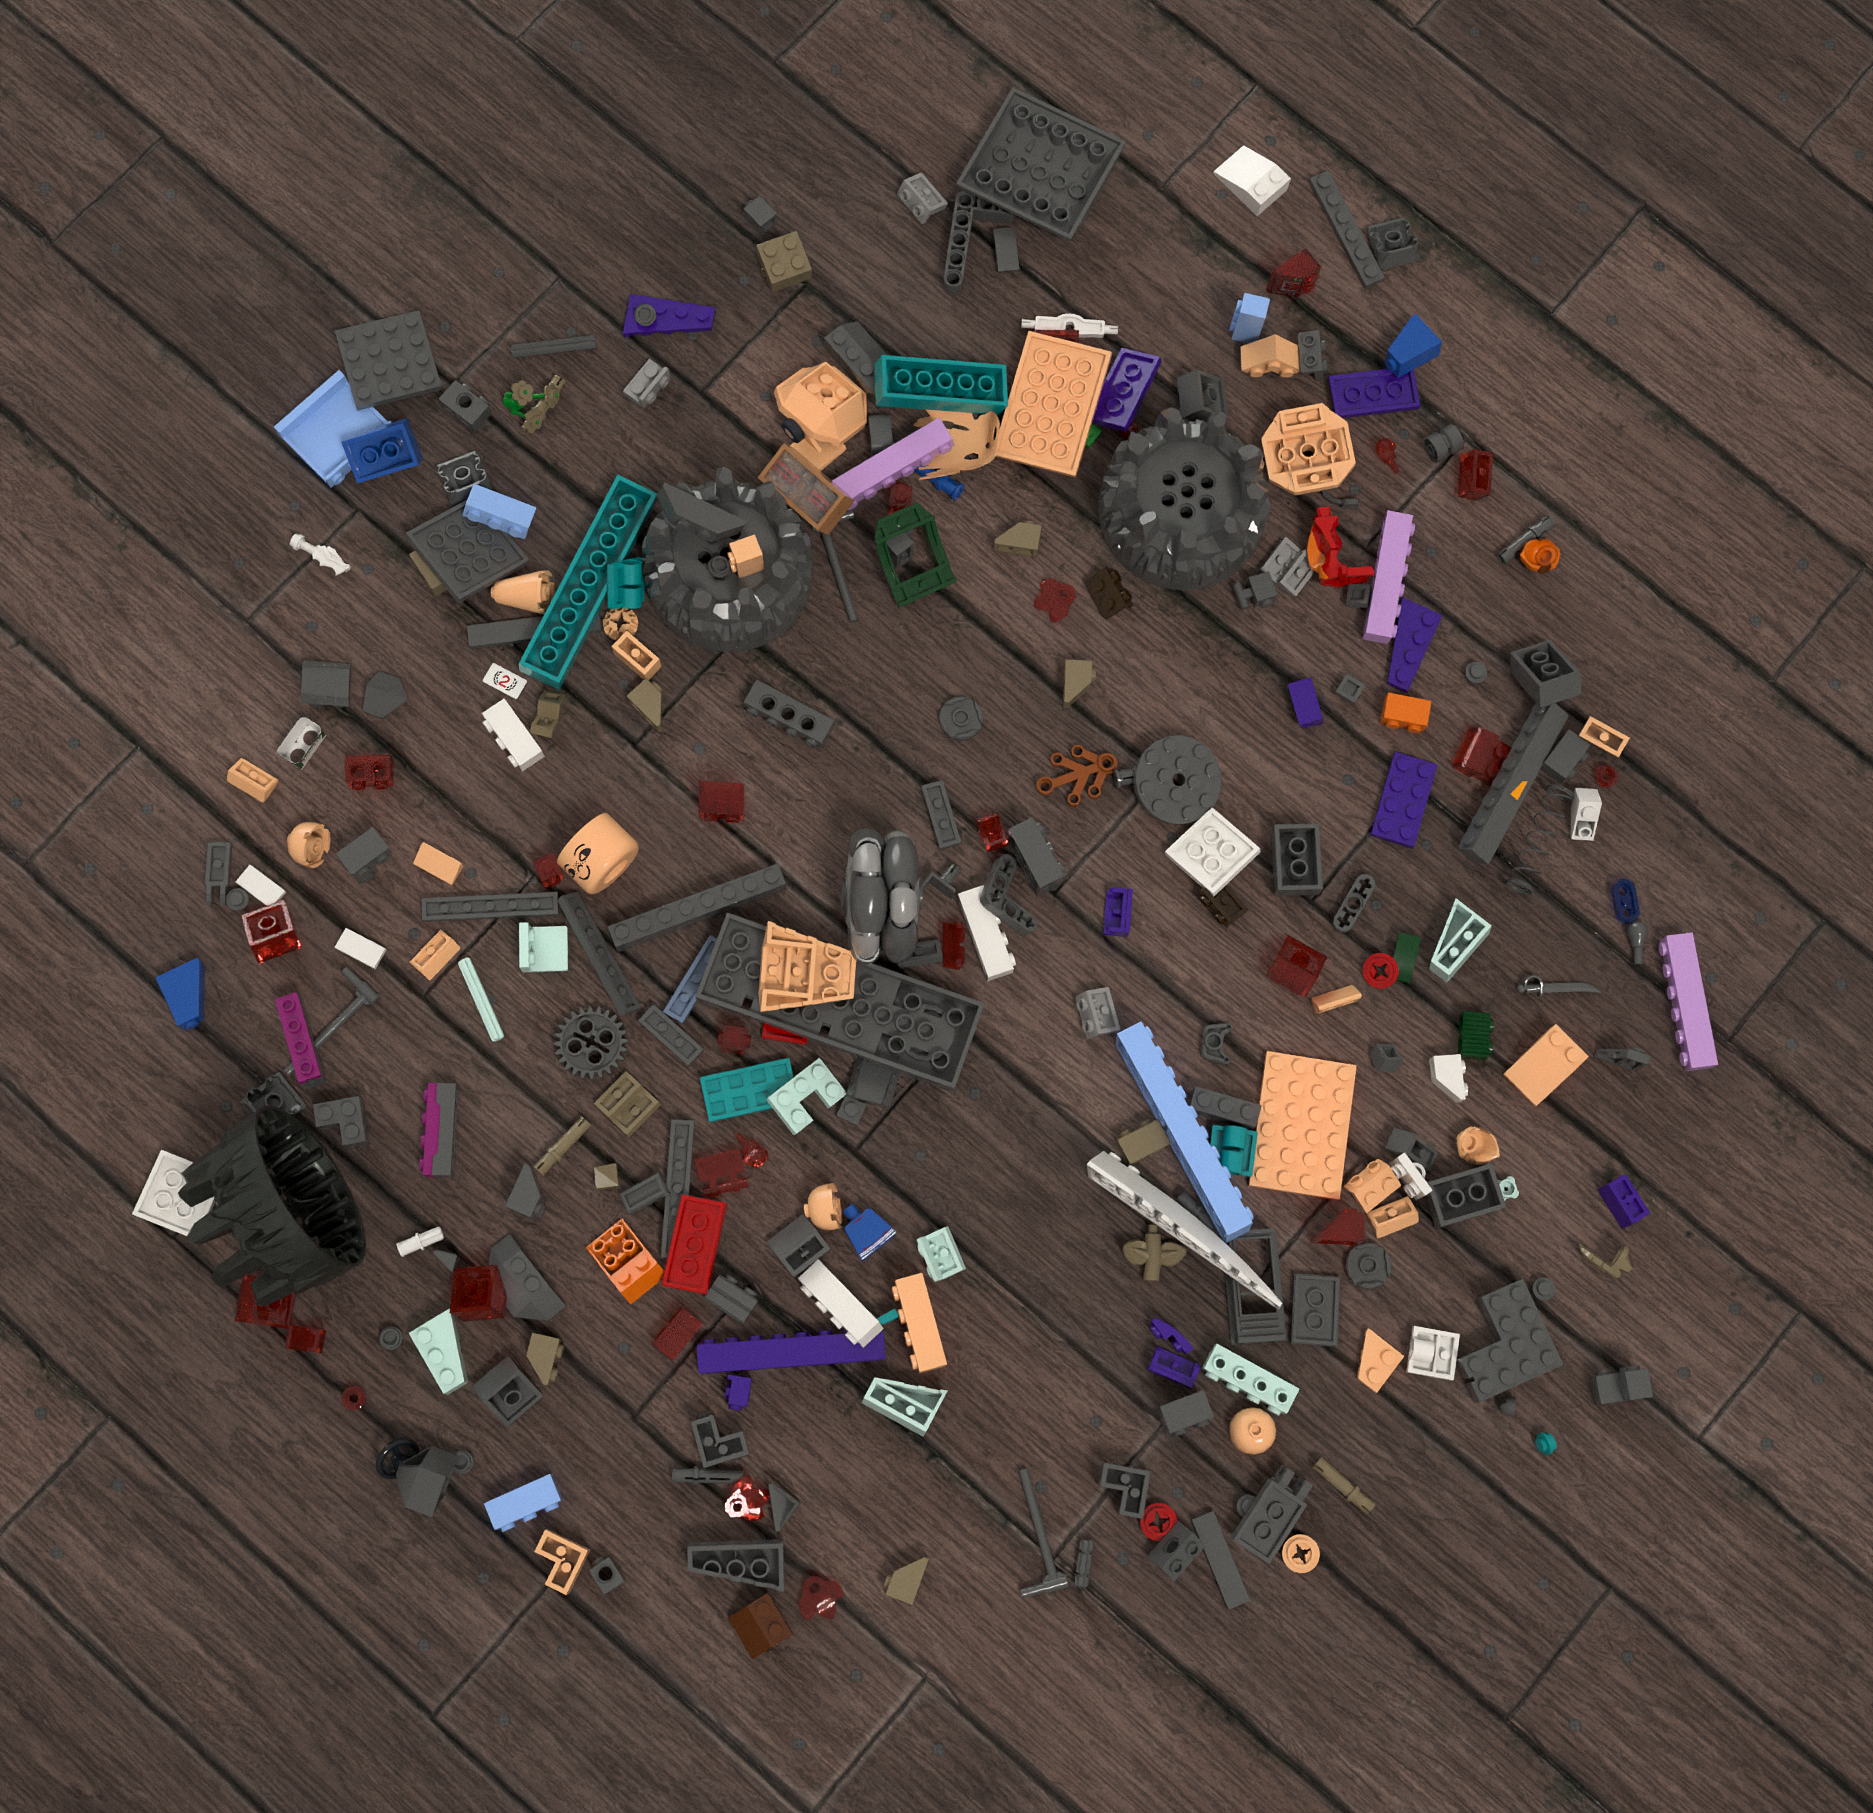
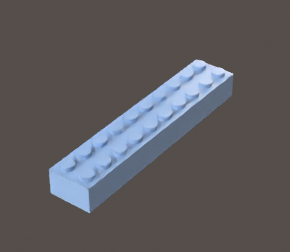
[1115,1022,1254,1243]

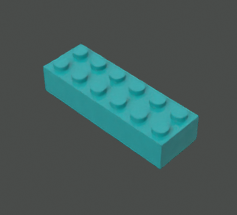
[874,355,1008,415]

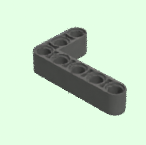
[943,191,1016,296]

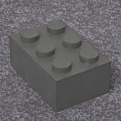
[1510,640,1581,708]
[1006,817,1065,897]
[1270,824,1323,896]
[1425,1163,1506,1229]

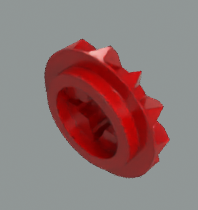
[1363,953,1399,989]
[1140,1503,1178,1541]

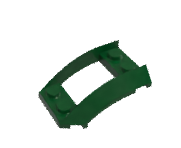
[874,503,958,608]

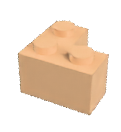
[1241,334,1301,378]
[534,1529,590,1595]

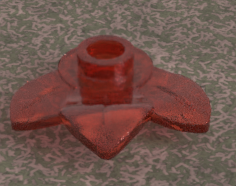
[1034,579,1076,623]
[725,1475,770,1521]
[799,1576,844,1621]

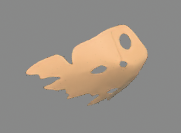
[913,410,1000,480]

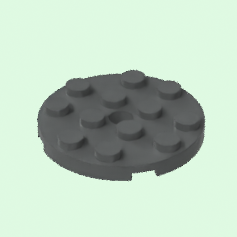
[1134,735,1221,825]

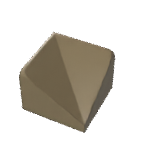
[594,1163,620,1191]

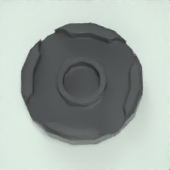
[939,696,983,741]
[1345,1242,1392,1289]

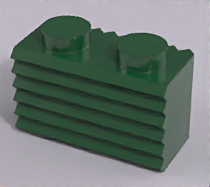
[1458,1011,1494,1061]

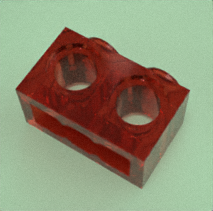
[345,754,394,790]

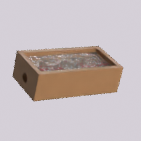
[758,443,855,535]

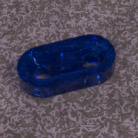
[1611,879,1640,924]

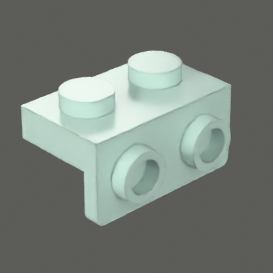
[917,1226,966,1282]

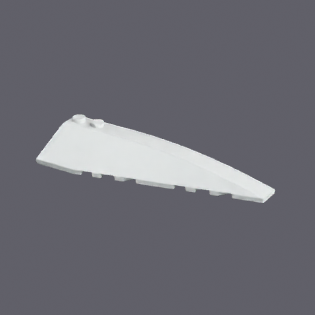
[1087,1151,1282,1310]

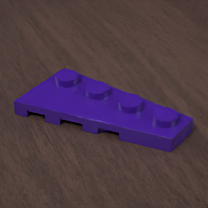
[623,294,716,337]
[1386,597,1442,693]

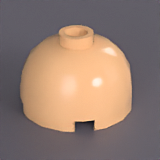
[287,822,331,868]
[804,1183,842,1230]
[1229,1407,1276,1455]

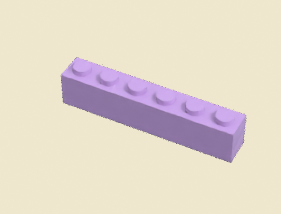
[832,417,955,510]
[1362,510,1415,644]
[1659,932,1718,1071]

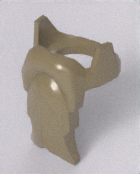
[1579,1243,1632,1278]

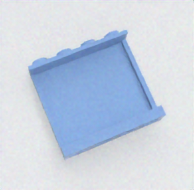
[274,370,392,488]

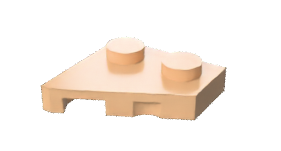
[1357,1328,1404,1393]

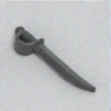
[1517,975,1601,997]

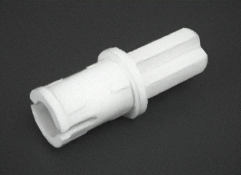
[396,1227,444,1257]

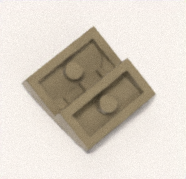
[594,1071,661,1137]

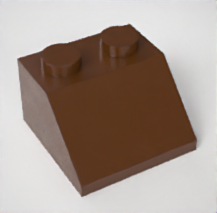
[728,1592,793,1659]

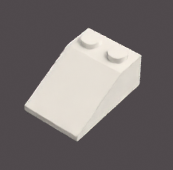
[1213,145,1291,216]

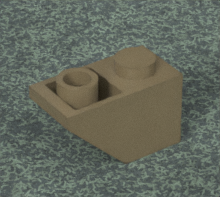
[526,1333,564,1386]

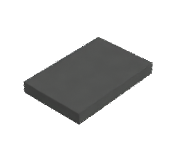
[1290,1273,1340,1347]

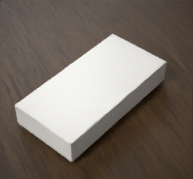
[236,865,286,910]
[335,928,386,969]

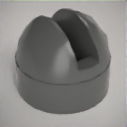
[1499,1396,1516,1416]

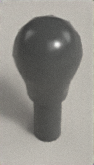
[1627,921,1648,964]

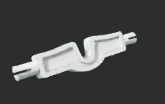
[1021,314,1118,338]

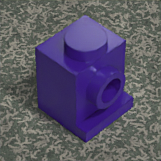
[725,1375,752,1411]

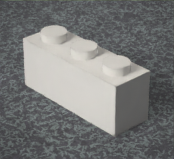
[482,699,545,772]

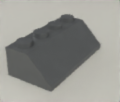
[824,321,887,410]

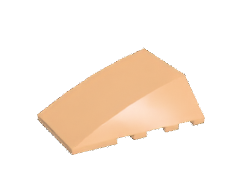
[758,921,856,1012]

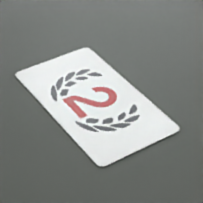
[483,663,527,699]

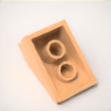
[1503,1024,1589,1107]

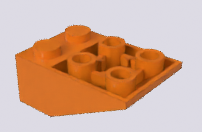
[586,1219,664,1304]

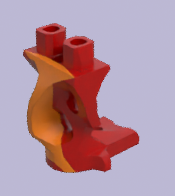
[1307,507,1374,588]

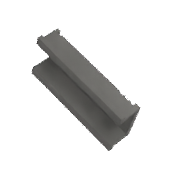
[1222,1228,1287,1345]

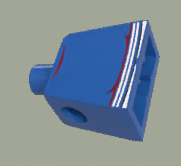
[843,1204,897,1262]

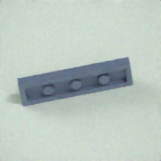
[663,935,717,1024]

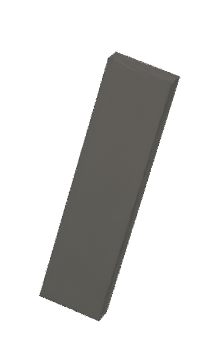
[1191,1511,1250,1610]

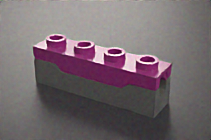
[275,992,327,1090]
[419,1083,459,1178]

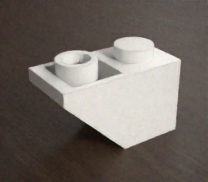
[1571,788,1602,841]
[1429,1054,1468,1103]

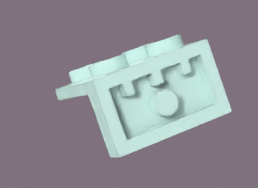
[519,922,568,972]

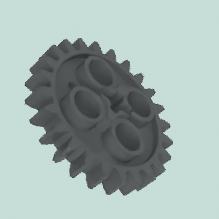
[554,1006,629,1080]

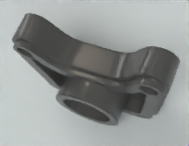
[1201,1023,1233,1065]

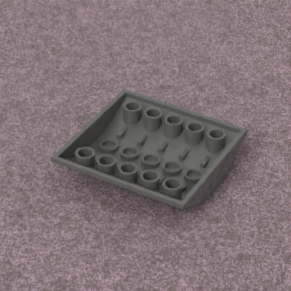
[956,87,1126,241]

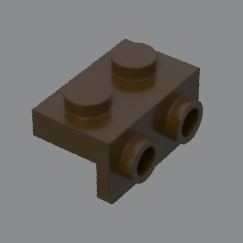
[1084,567,1133,619]
[1198,885,1248,928]

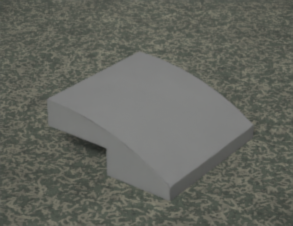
[1258,537,1315,597]

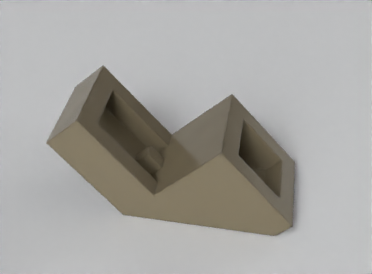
[530,690,566,738]

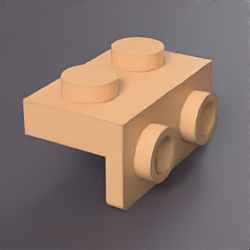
[1344,1159,1401,1213]

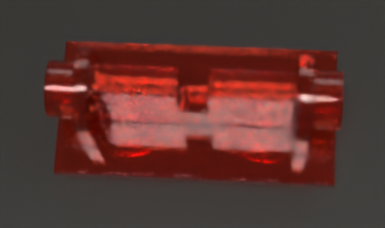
[943,922,966,970]

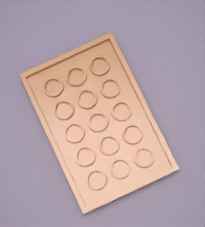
[995,331,1112,478]
[1248,1051,1357,1200]

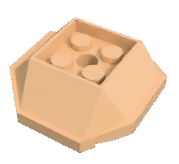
[774,362,867,447]
[1261,403,1356,495]

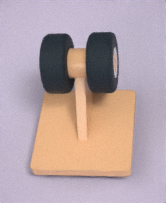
[781,418,846,471]

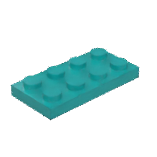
[700,1058,793,1123]

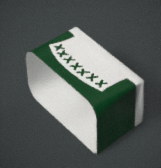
[277,717,326,770]

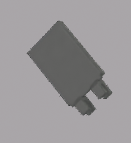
[1230,1465,1313,1564]

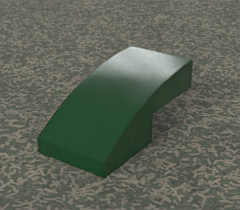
[1392,932,1421,983]

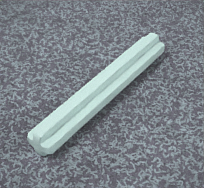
[458,957,504,1042]

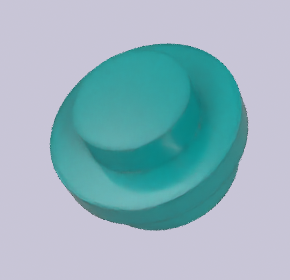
[1535,1432,1557,1456]

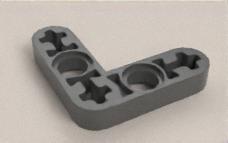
[980,854,1037,935]

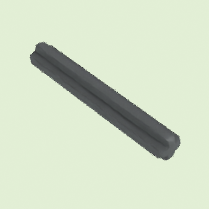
[510,335,596,358]

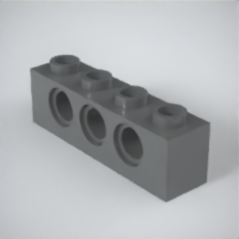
[744,679,835,749]

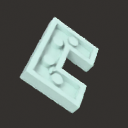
[766,1058,847,1135]

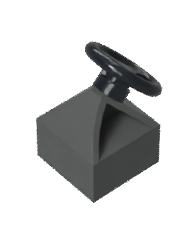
[376,1438,458,1517]

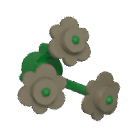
[503,380,559,433]

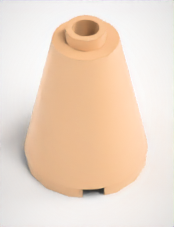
[491,570,555,615]

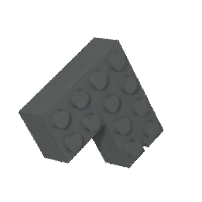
[1456,1279,1563,1403]

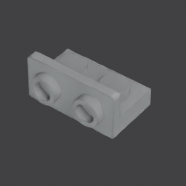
[897,172,948,224]
[623,359,670,409]
[1076,987,1121,1039]

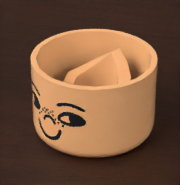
[557,813,639,894]

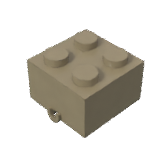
[756,231,812,293]

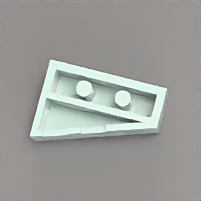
[1429,899,1492,983]
[409,1308,468,1395]
[862,1377,947,1436]

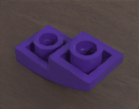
[1150,1318,1194,1355]

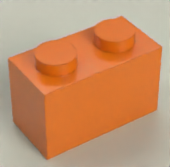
[1380,692,1431,733]

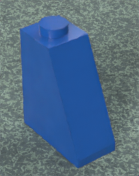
[1385,314,1442,378]
[156,958,205,1030]

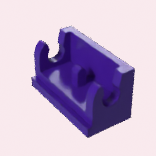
[1288,677,1324,728]
[1103,888,1133,937]
[1597,1174,1650,1229]
[1147,1346,1200,1389]

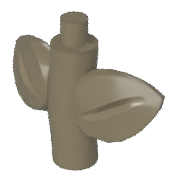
[1123,1225,1187,1281]

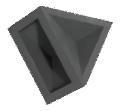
[362,671,408,720]
[768,1483,800,1532]

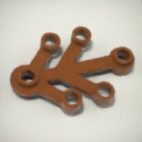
[1036,745,1118,807]

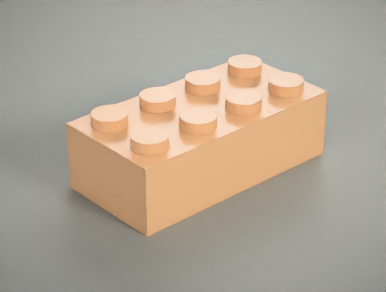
[892,1273,947,1374]

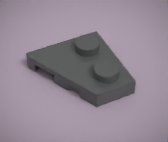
[1594,1048,1650,1071]

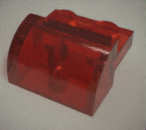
[1452,727,1511,787]

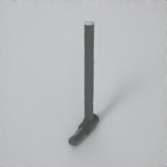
[811,509,858,623]
[284,967,380,1076]
[1019,1468,1069,1598]

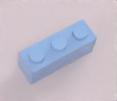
[1229,293,1270,344]
[462,484,536,539]
[484,1474,563,1532]

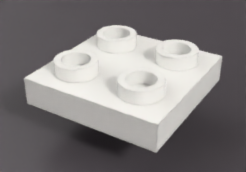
[1389,1153,1432,1200]
[1406,1326,1460,1381]

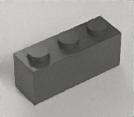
[1188,1086,1262,1130]

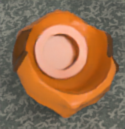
[1520,538,1561,574]

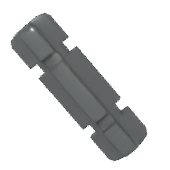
[1074,1540,1094,1587]

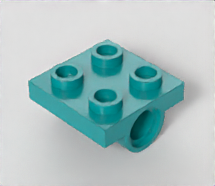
[607,557,645,609]
[1209,1125,1258,1177]

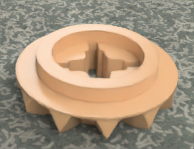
[603,607,638,640]
[1281,1534,1320,1573]

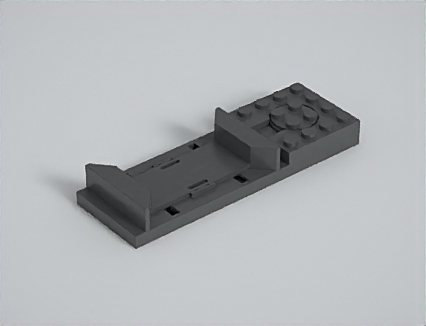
[695,913,985,1093]

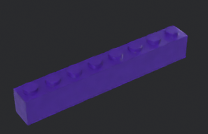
[697,1329,886,1374]

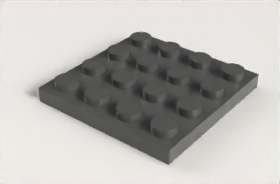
[335,310,442,411]
[404,500,530,604]

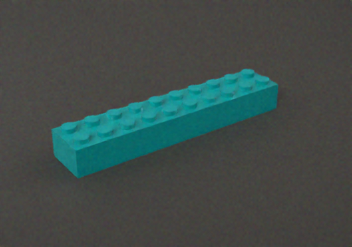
[519,474,657,690]

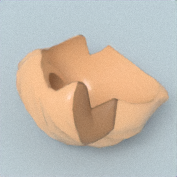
[1456,1126,1500,1165]

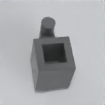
[1233,571,1278,610]

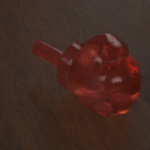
[1375,438,1400,474]
[736,1133,769,1168]

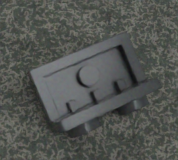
[1298,330,1328,381]

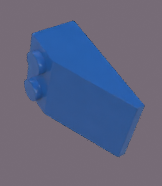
[341,418,423,483]

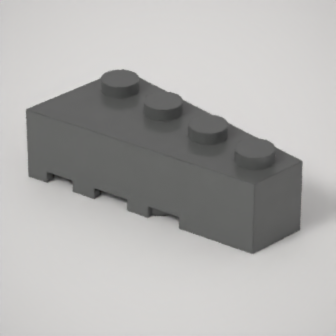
[687,1539,784,1592]

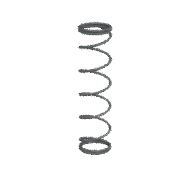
[1506,784,1574,894]

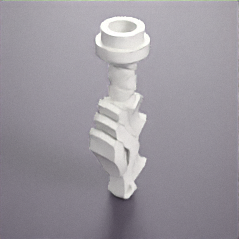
[290,534,351,575]

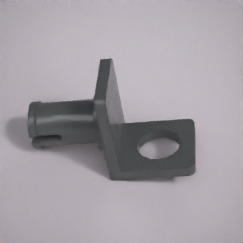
[922,863,961,899]

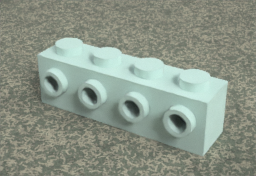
[1201,1344,1299,1416]

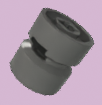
[1423,424,1464,463]

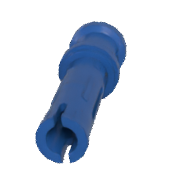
[914,465,965,501]

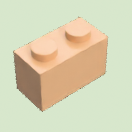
[727,535,764,578]
[612,631,661,681]
[1579,716,1630,758]

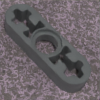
[1332,874,1375,933]

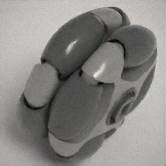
[841,827,923,965]

